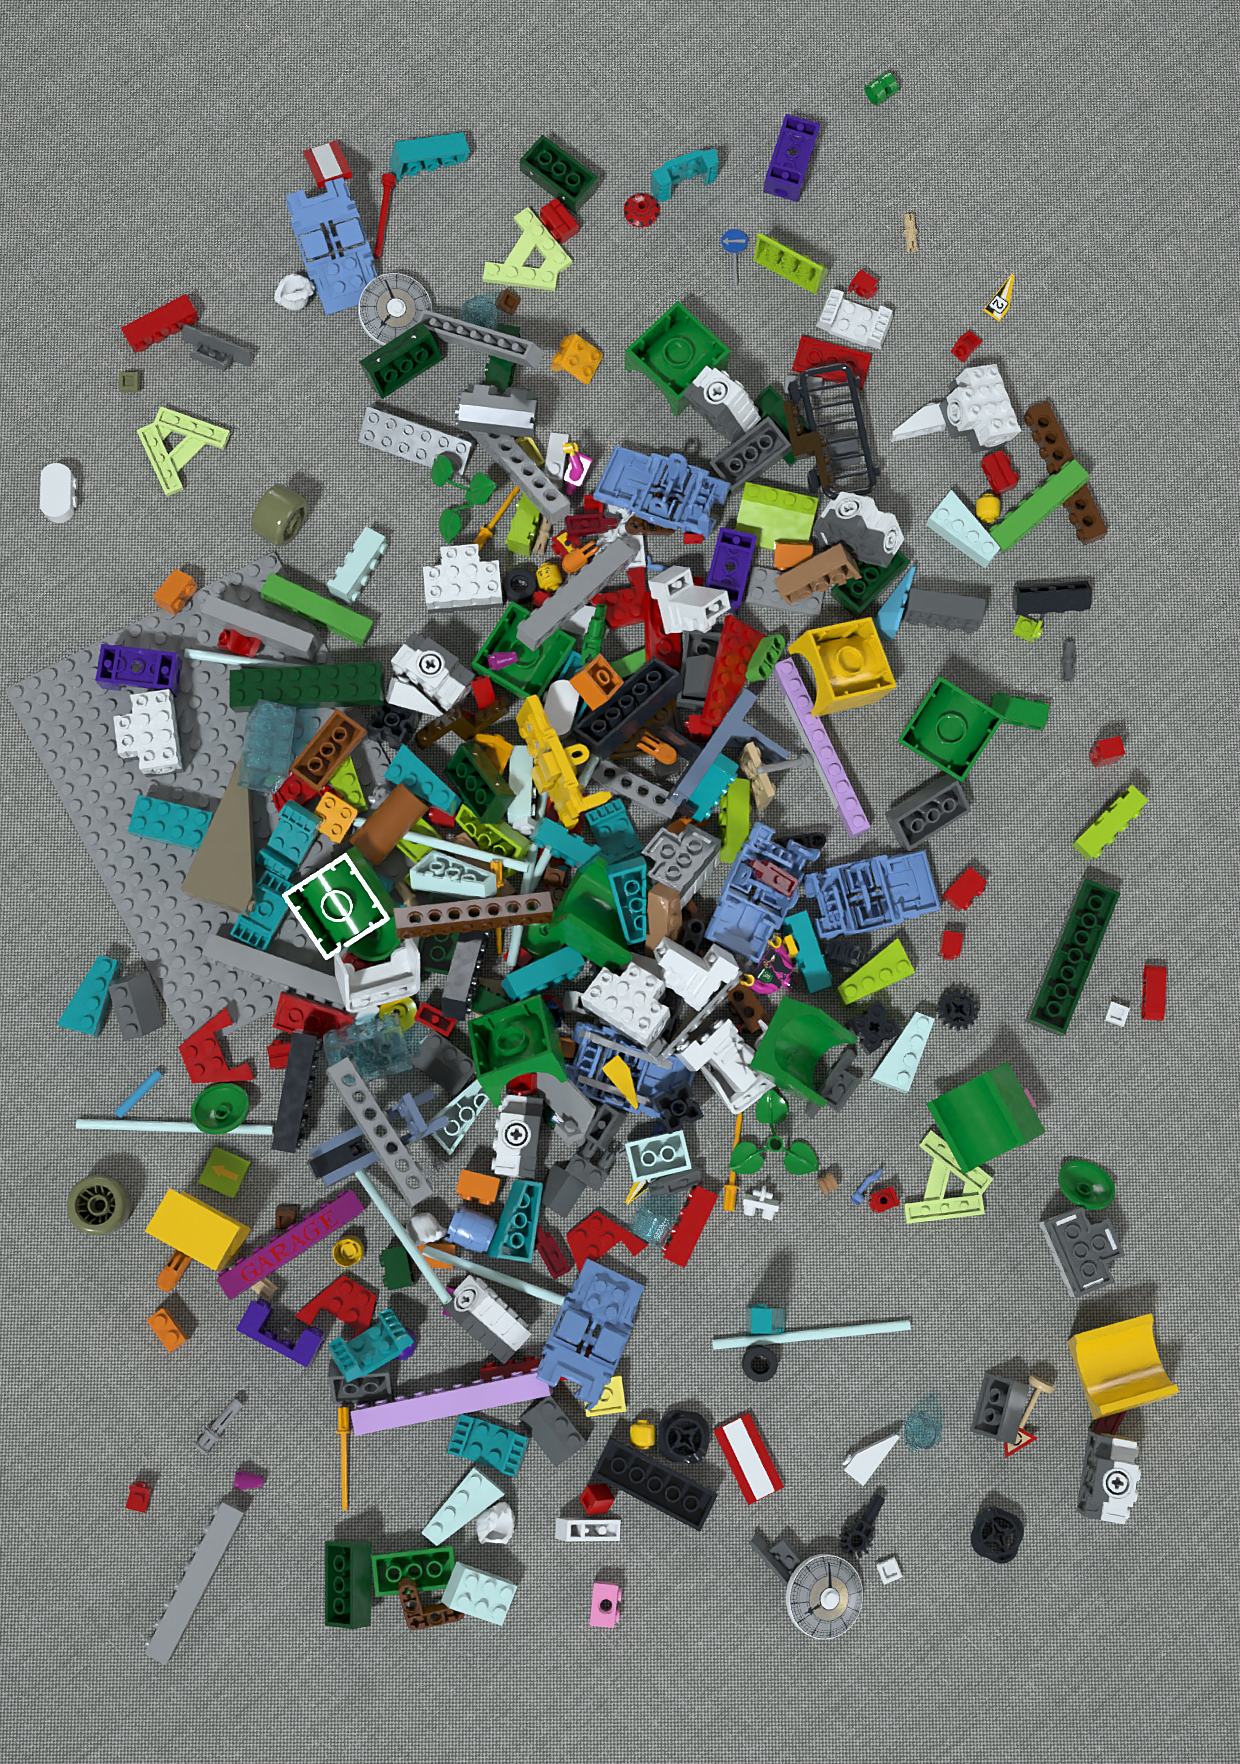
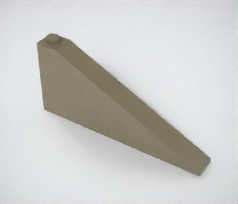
[181,752,257,917]

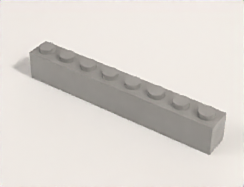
[416,309,545,369]
[516,538,635,651]
[201,933,345,1010]
[144,1500,247,1665]

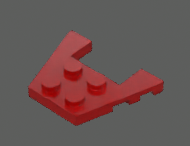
[589,567,645,630]
[270,770,344,821]
[178,1008,255,1083]
[566,1211,648,1274]
[295,1275,377,1340]

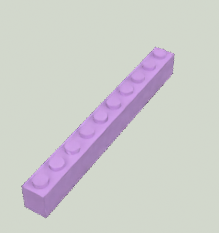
[772,657,870,839]
[351,1367,553,1436]

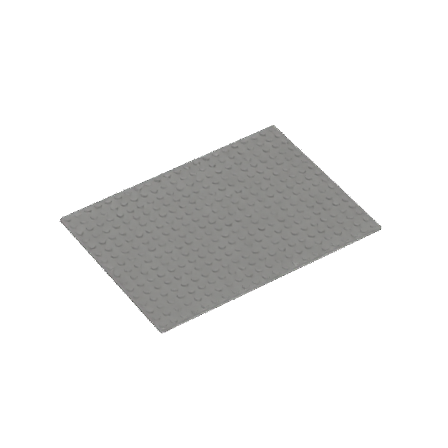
[6,553,462,1041]

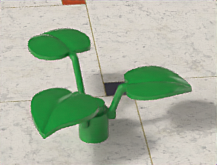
[431,455,497,544]
[729,1089,818,1175]

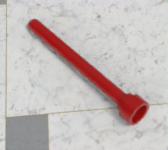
[374,173,396,259]

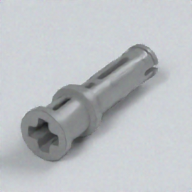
[193,1397,244,1456]

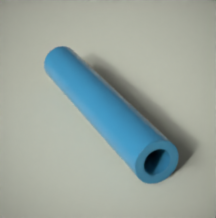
[114,1069,163,1118]

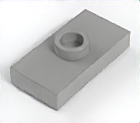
[784,375,822,397]

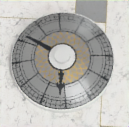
[358,273,432,346]
[786,1554,863,1639]

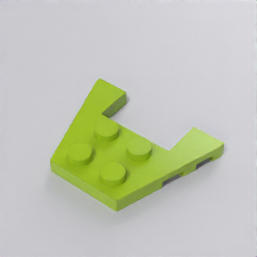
[396,818,443,892]

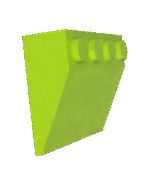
[753,233,829,295]
[735,482,819,551]

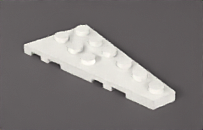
[593,504,646,569]

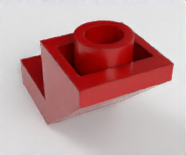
[217,629,261,658]
[471,676,496,710]

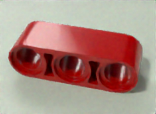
[1141,964,1167,1021]

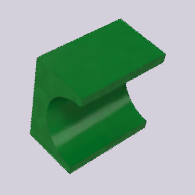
[625,301,731,417]
[471,601,577,706]
[897,676,1005,783]
[282,845,398,960]
[546,856,650,972]
[467,994,568,1107]
[749,996,857,1108]
[926,1061,1046,1174]

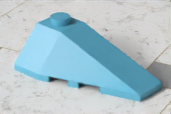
[872,566,916,641]

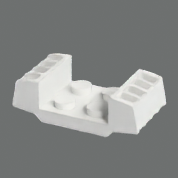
[816,289,893,350]

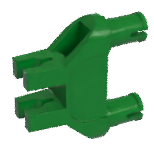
[581,604,607,665]

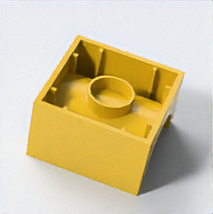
[788,617,897,718]
[145,1188,252,1271]
[1067,1313,1179,1420]

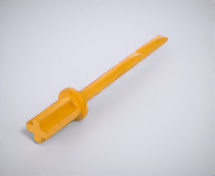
[472,485,520,551]
[490,860,504,954]
[723,1113,742,1212]
[336,1406,352,1511]

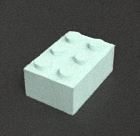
[624,1129,692,1182]
[441,1562,518,1626]

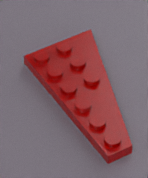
[701,615,767,727]

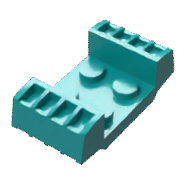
[650,149,719,202]
[584,798,644,865]
[255,799,324,881]
[230,870,294,952]
[328,1307,414,1383]
[445,1413,530,1477]

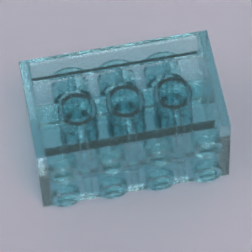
[238,699,296,794]
[323,1013,413,1085]

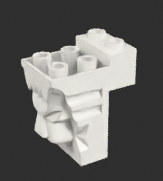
[648,565,731,634]
[653,935,739,1012]
[674,1019,757,1092]

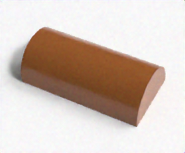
[288,709,368,793]
[349,782,429,866]

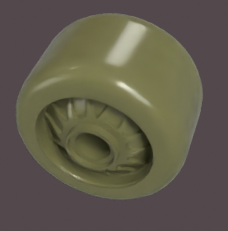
[251,484,308,546]
[67,1175,131,1236]

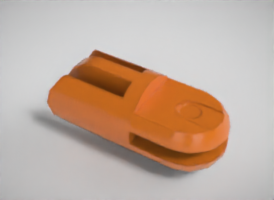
[562,541,599,573]
[636,730,678,765]
[667,816,709,836]
[157,1249,193,1291]

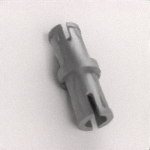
[1061,642,1076,681]

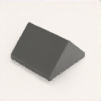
[826,429,860,471]
[683,654,715,698]
[540,1164,587,1218]

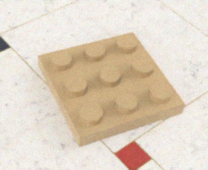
[737,742,776,811]

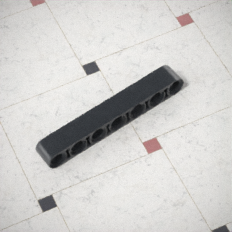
[662,919,707,1044]

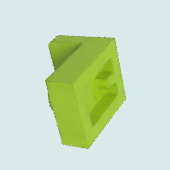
[1012,615,1043,643]

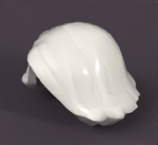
[274,273,315,310]
[406,1213,447,1246]
[476,1502,515,1544]

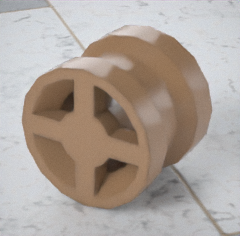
[816,1171,839,1196]

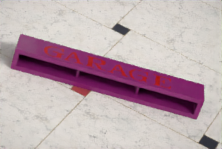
[216,1190,365,1301]

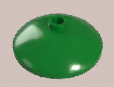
[520,904,565,959]
[347,916,401,961]
[191,1083,250,1135]
[1058,1160,1115,1210]

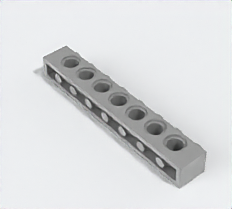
[469,431,571,525]
[551,739,678,822]
[325,1057,433,1208]

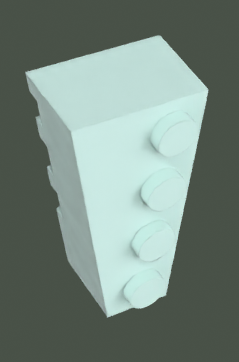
[507,745,536,827]

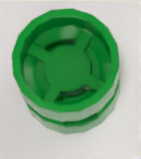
[864,71,899,106]

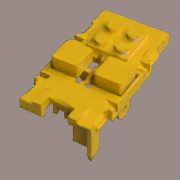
[515,695,612,830]

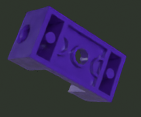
[763,114,820,202]
[706,527,757,615]
[95,644,183,697]
[236,1299,327,1367]

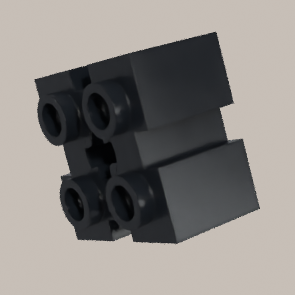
[366,699,419,751]
[845,1000,902,1056]
[648,1079,704,1134]

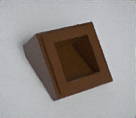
[493,289,521,315]
[275,1205,297,1230]

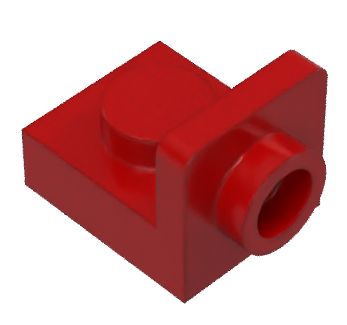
[951,330,983,363]
[125,1481,153,1513]

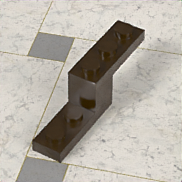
[783,401,835,490]
[415,695,510,750]

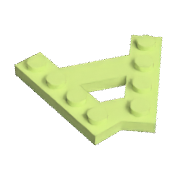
[483,207,572,291]
[137,406,231,497]
[903,1130,993,1224]

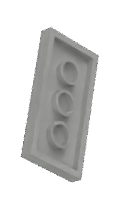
[746,566,824,617]

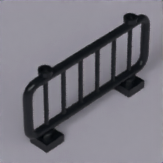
[787,363,880,500]

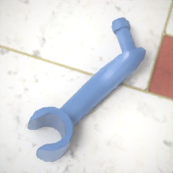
[646,556,669,572]
[850,1169,883,1206]

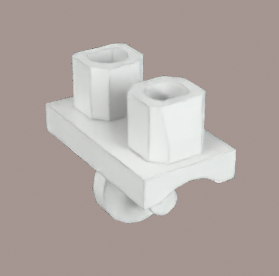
[743,1185,779,1220]

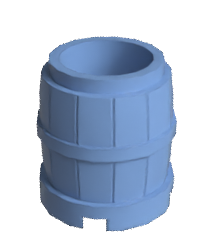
[444,1203,498,1253]

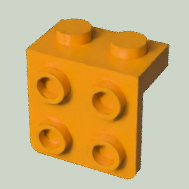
[550,334,603,384]
[473,732,514,776]
[313,792,358,844]

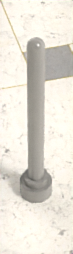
[756,753,813,774]

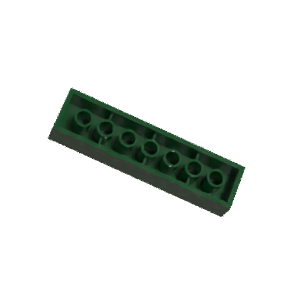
[229,662,385,713]
[1025,878,1121,1037]

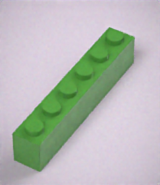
[989,459,1090,554]
[260,573,373,646]

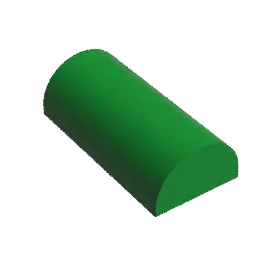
[371,1545,456,1597]

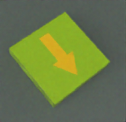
[198,1146,251,1199]

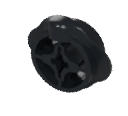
[658,1410,710,1464]
[971,1507,1024,1564]

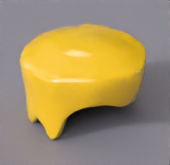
[332,1235,365,1268]

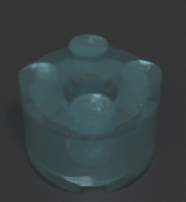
[461,296,498,330]
[627,1206,672,1248]

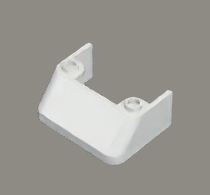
[334,937,420,1013]
[700,1019,776,1114]

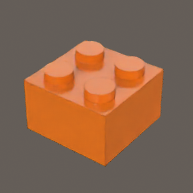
[569,653,624,710]
[456,1169,502,1206]

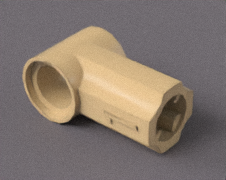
[251,1277,278,1301]

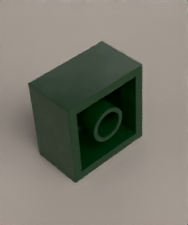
[379,1246,415,1290]

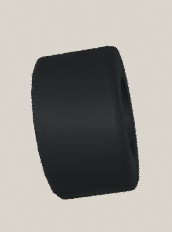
[503,568,537,605]
[741,1345,778,1383]

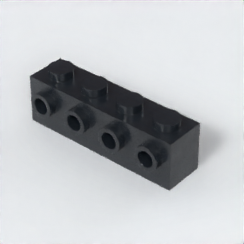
[1012,581,1092,616]

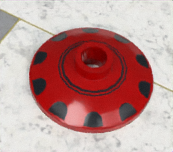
[624,193,660,228]

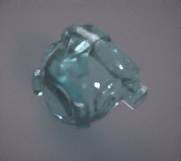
[904,1411,943,1452]

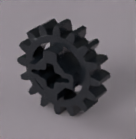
[936,989,979,1031]

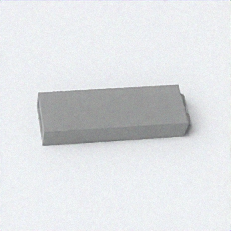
[200,595,319,662]

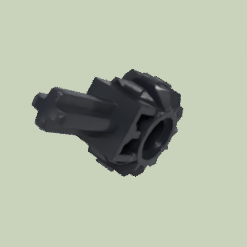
[839,1494,885,1558]

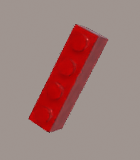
[121,294,199,353]
[661,1185,719,1268]

